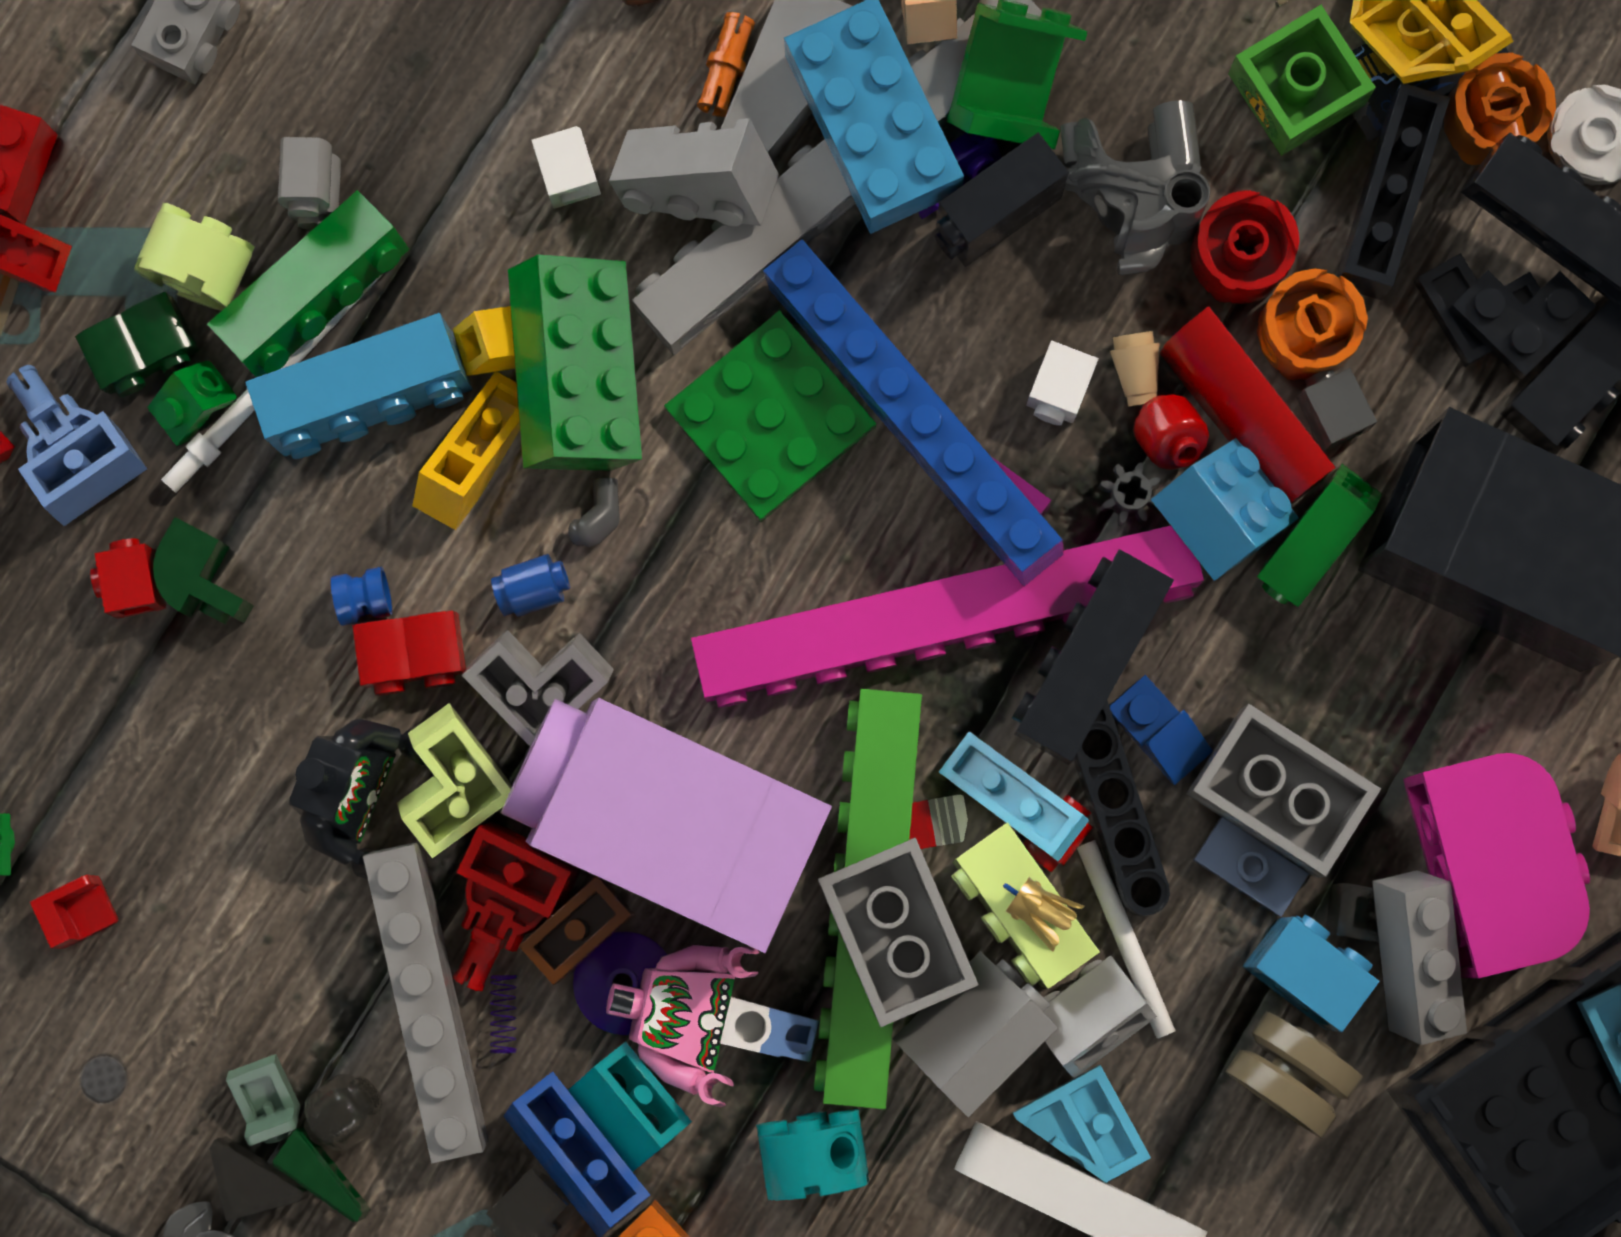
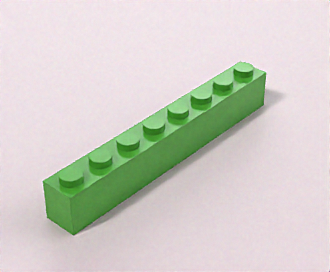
[814,689,922,1109]

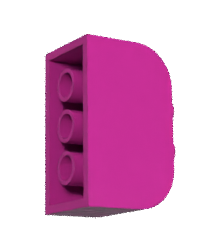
[1403,753,1590,978]

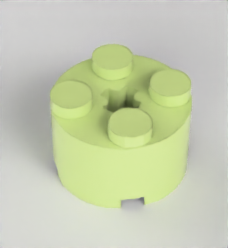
[134,203,255,311]

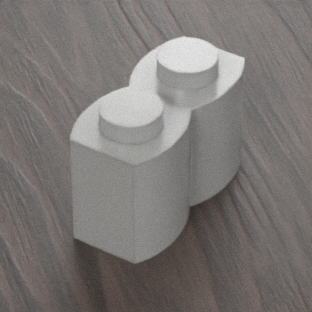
[278,137,341,230]

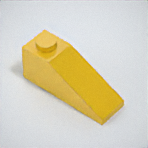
[412,371,520,530]

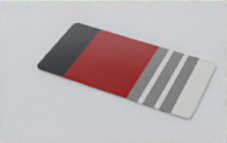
[909,795,968,849]

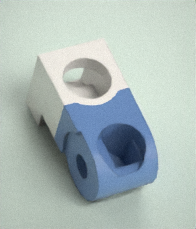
[720,997,820,1062]

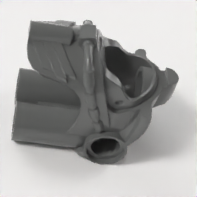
[1060,100,1210,275]

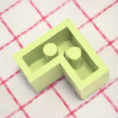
[397,703,512,859]

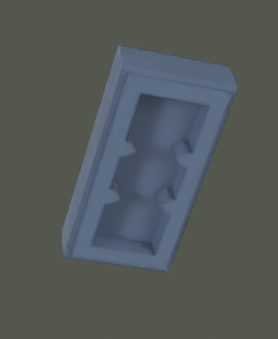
[1193,817,1309,917]

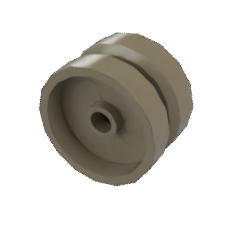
[1225,1011,1363,1139]

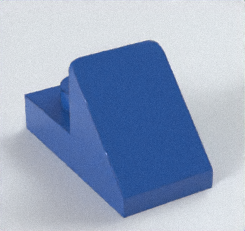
[1109,675,1213,785]

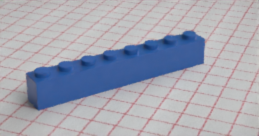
[763,239,1064,586]

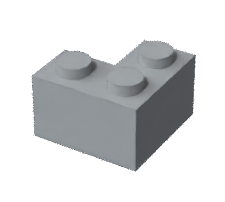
[462,630,614,747]

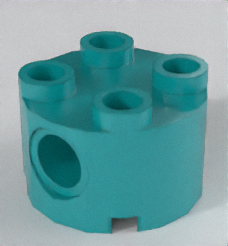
[756,1109,869,1201]

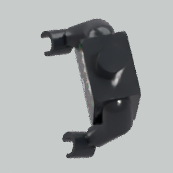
[289,719,426,879]

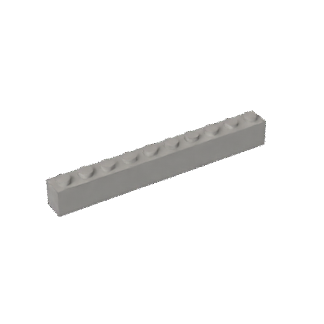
[632,0,1041,355]

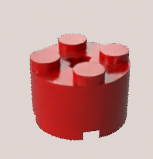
[1190,190,1300,304]

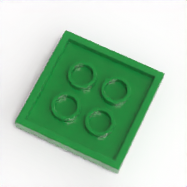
[664,310,876,522]

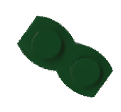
[75,292,199,397]

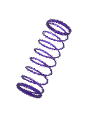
[489,975,517,1053]

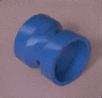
[331,567,393,626]

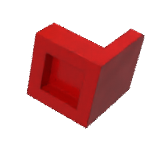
[30,875,118,949]

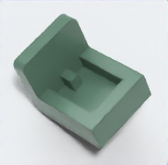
[226,1054,300,1146]

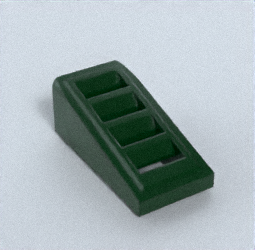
[272,1127,371,1223]

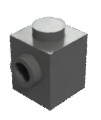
[1297,368,1377,452]

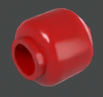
[1133,394,1209,470]

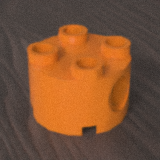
[1443,53,1556,165]
[1257,268,1368,380]

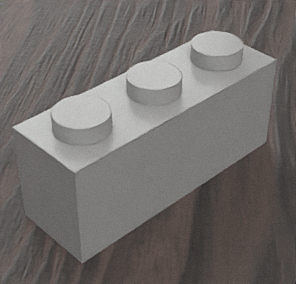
[1372,870,1467,1045]

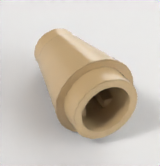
[1110,331,1160,407]

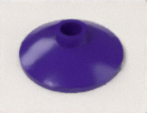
[573,932,667,1035]

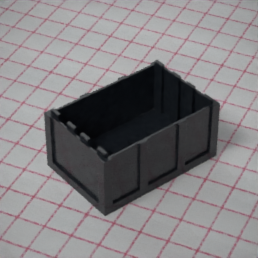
[1386,927,1621,1237]

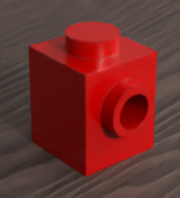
[90,538,167,619]

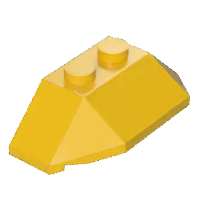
[1350,0,1513,84]

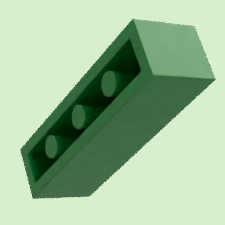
[207,190,409,378]

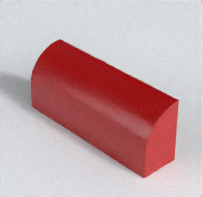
[1160,306,1336,505]

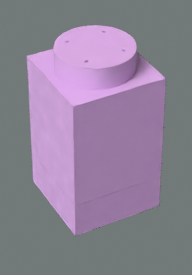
[501,698,832,953]

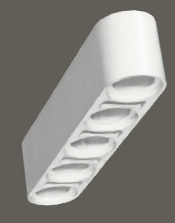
[954,1121,1208,1237]

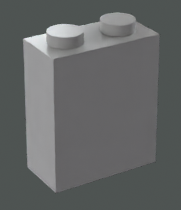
[893,951,1058,1117]

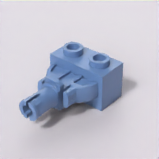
[6,365,147,526]

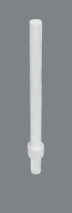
[161,275,382,493]

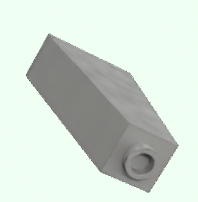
[721,0,852,162]

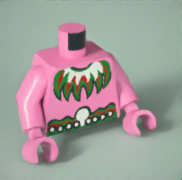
[606,945,759,1107]

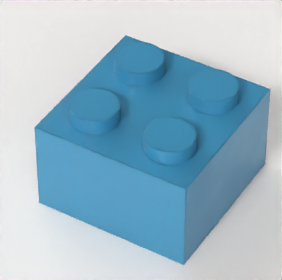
[1151,438,1299,581]
[1242,915,1380,1032]

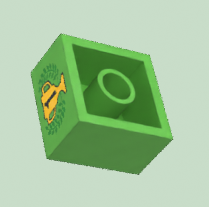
[1228,4,1376,156]

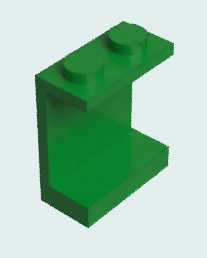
[947,0,1088,150]

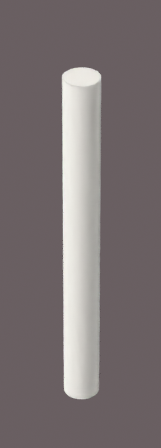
[1077,840,1176,1038]

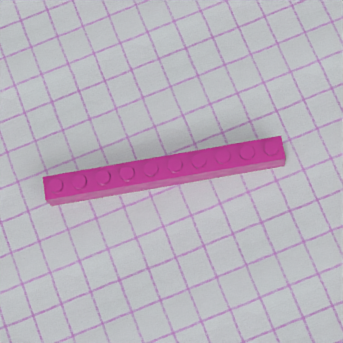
[691,525,1204,708]

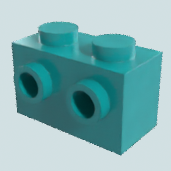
[568,1041,692,1172]

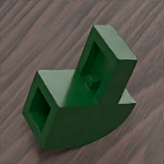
[153,517,254,625]

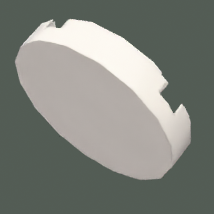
[1547,85,1621,186]

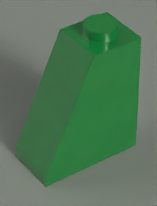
[1257,464,1382,607]

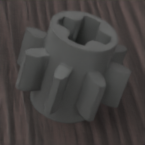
[1099,463,1160,526]

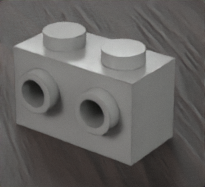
[131,0,240,85]
[1044,955,1157,1079]

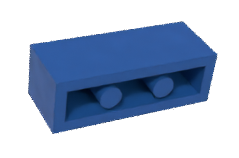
[503,1072,650,1237]

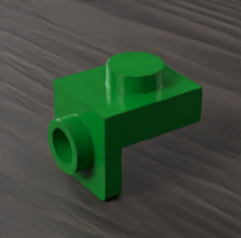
[147,360,237,446]

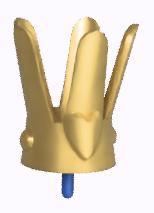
[1003,877,1085,952]

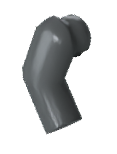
[568,478,620,547]

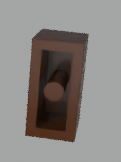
[519,876,635,985]

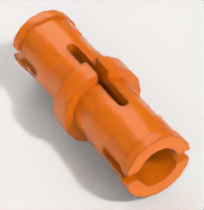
[697,12,755,117]

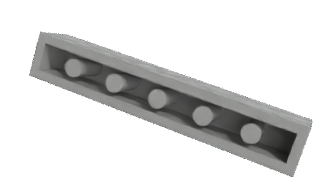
[363,841,489,1164]

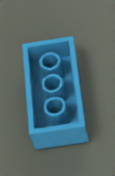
[784,0,964,234]
[245,313,473,459]

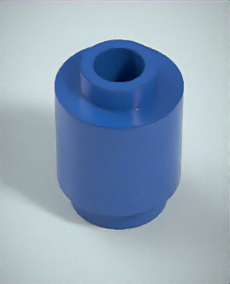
[491,554,570,617]

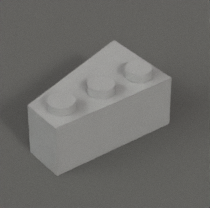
[609,118,779,226]

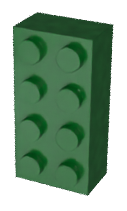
[508,254,642,471]

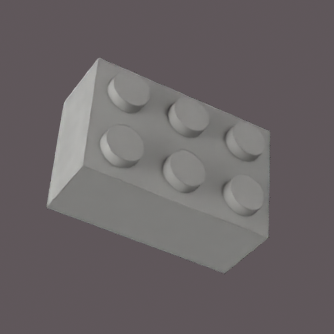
[1186,704,1381,878]
[818,838,979,1027]

